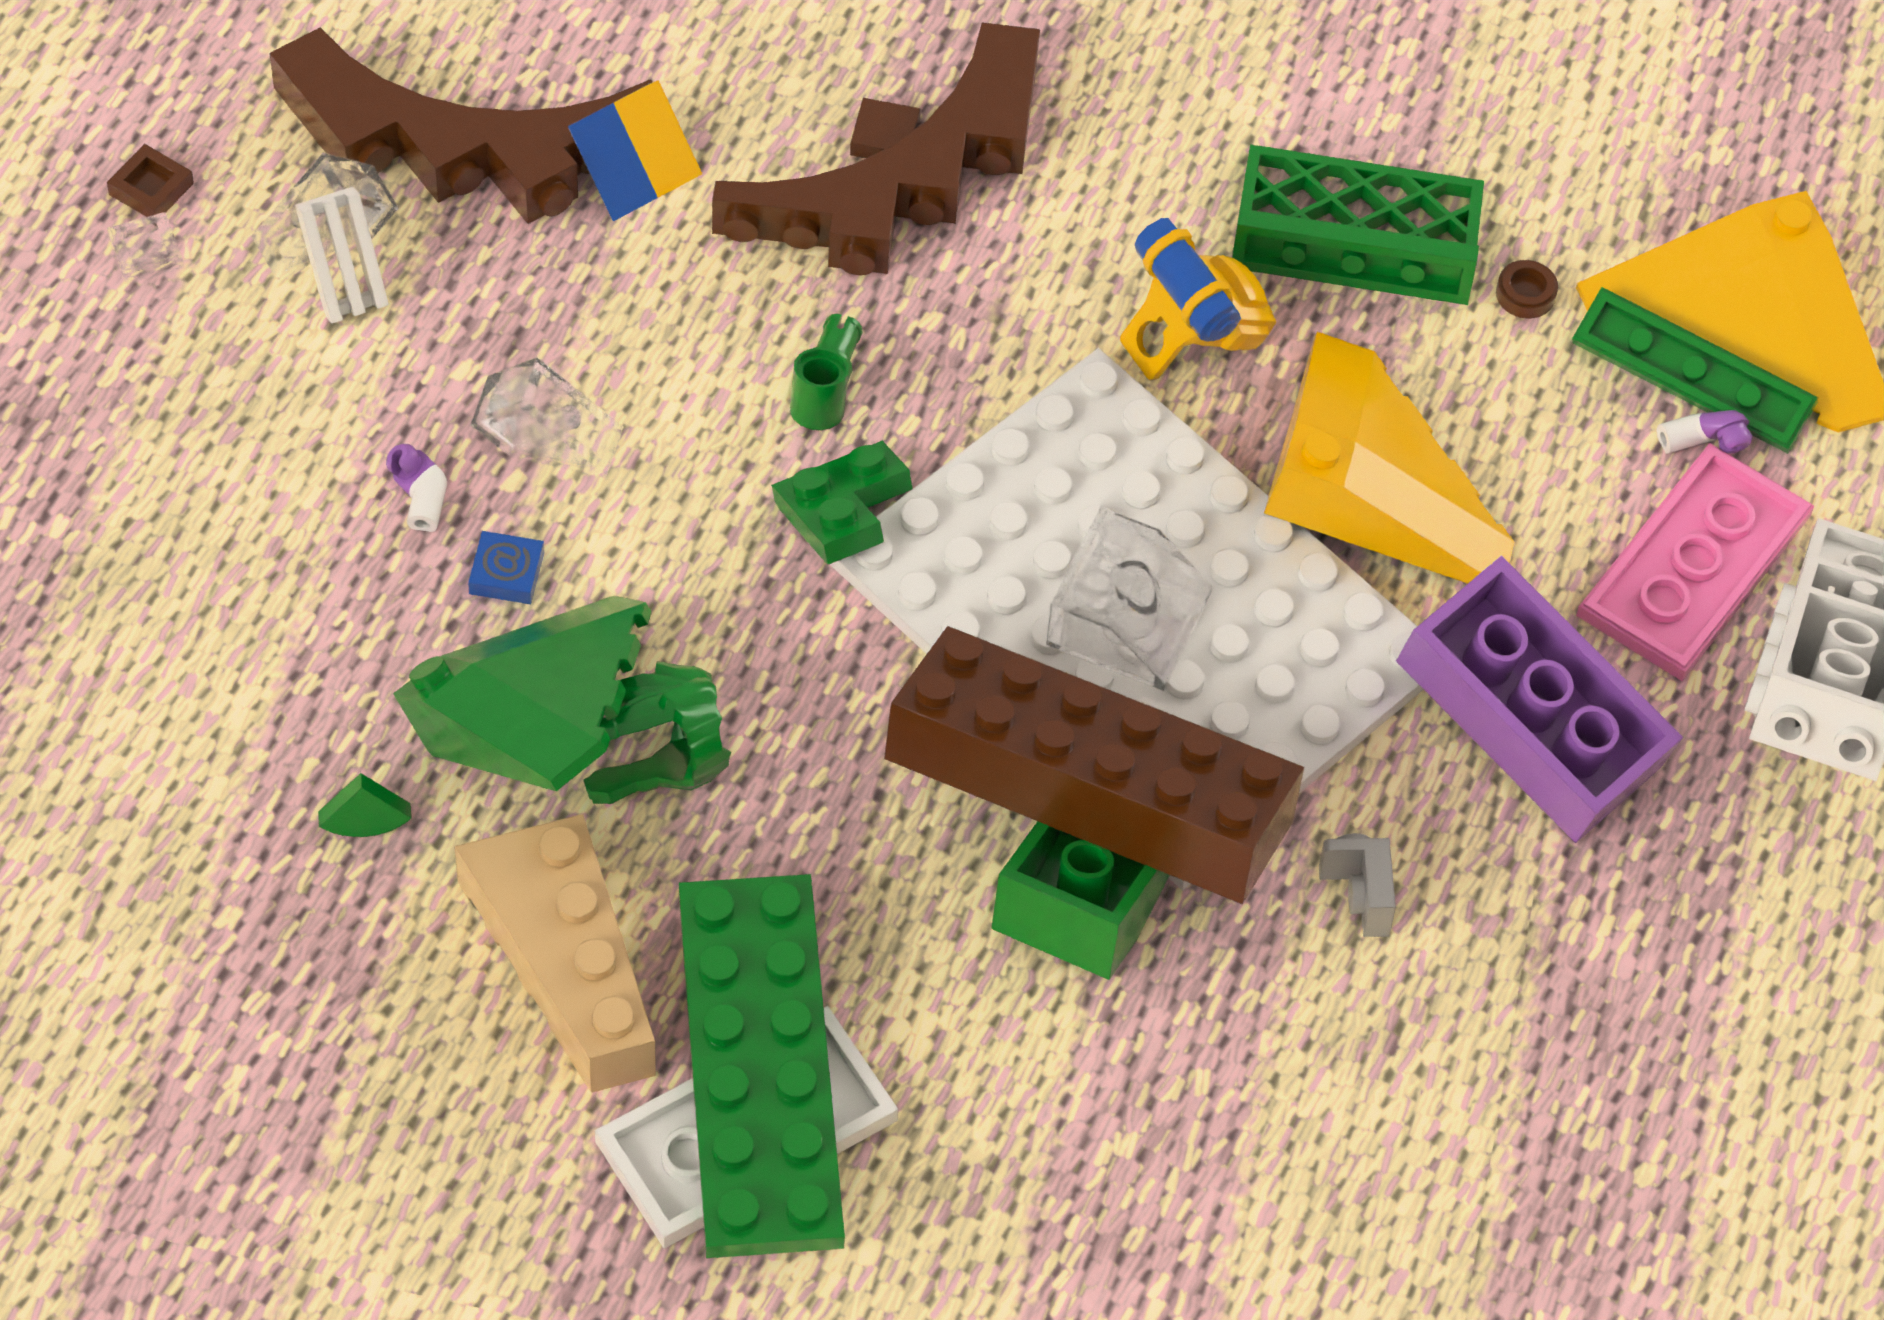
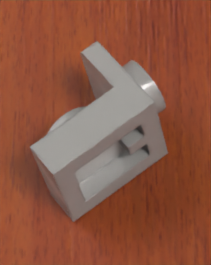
[1319,833,1396,937]

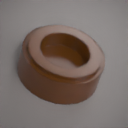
[1496,260,1558,319]

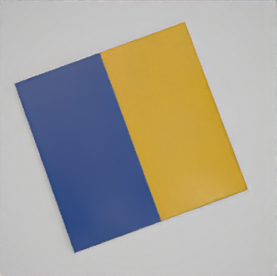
[568,80,702,222]

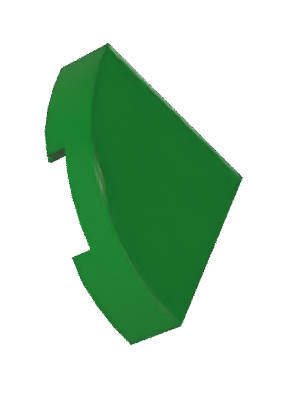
[318,773,412,837]

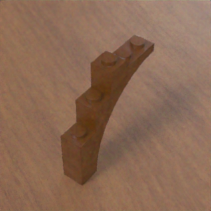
[712,22,1040,276]
[269,27,653,224]

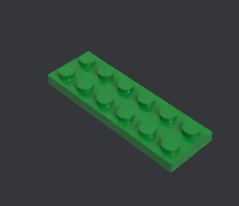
[679,874,845,1259]

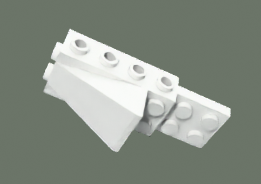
[1744,518,1884,781]

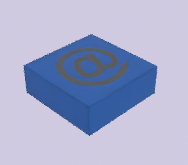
[468,531,545,605]

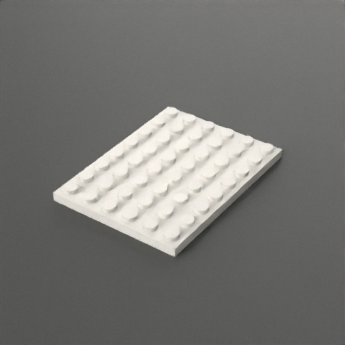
[830,348,1424,891]

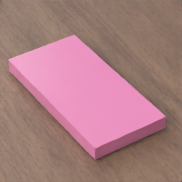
[1576,443,1814,681]

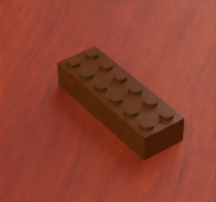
[884,626,1304,905]

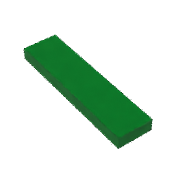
[1572,287,1818,454]

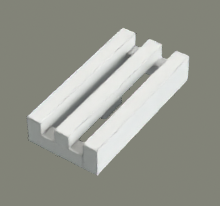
[295,187,389,324]

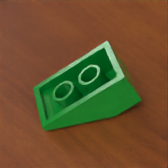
[991,821,1170,980]

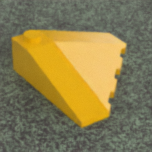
[1576,191,1884,433]
[1264,331,1515,584]

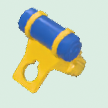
[1120,218,1276,380]

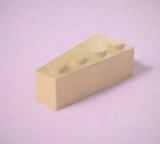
[454,814,656,1093]

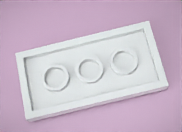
[595,1006,899,1249]

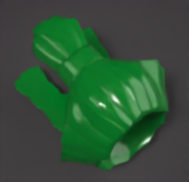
[583,661,732,804]

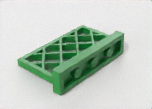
[1232,144,1484,305]

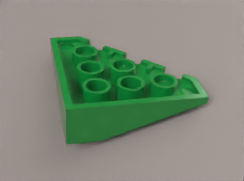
[393,595,652,792]

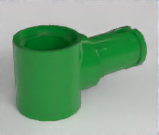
[790,314,863,431]

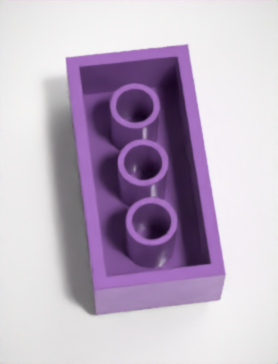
[1396,555,1684,843]

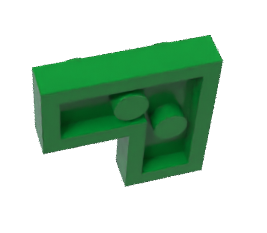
[771,440,913,565]

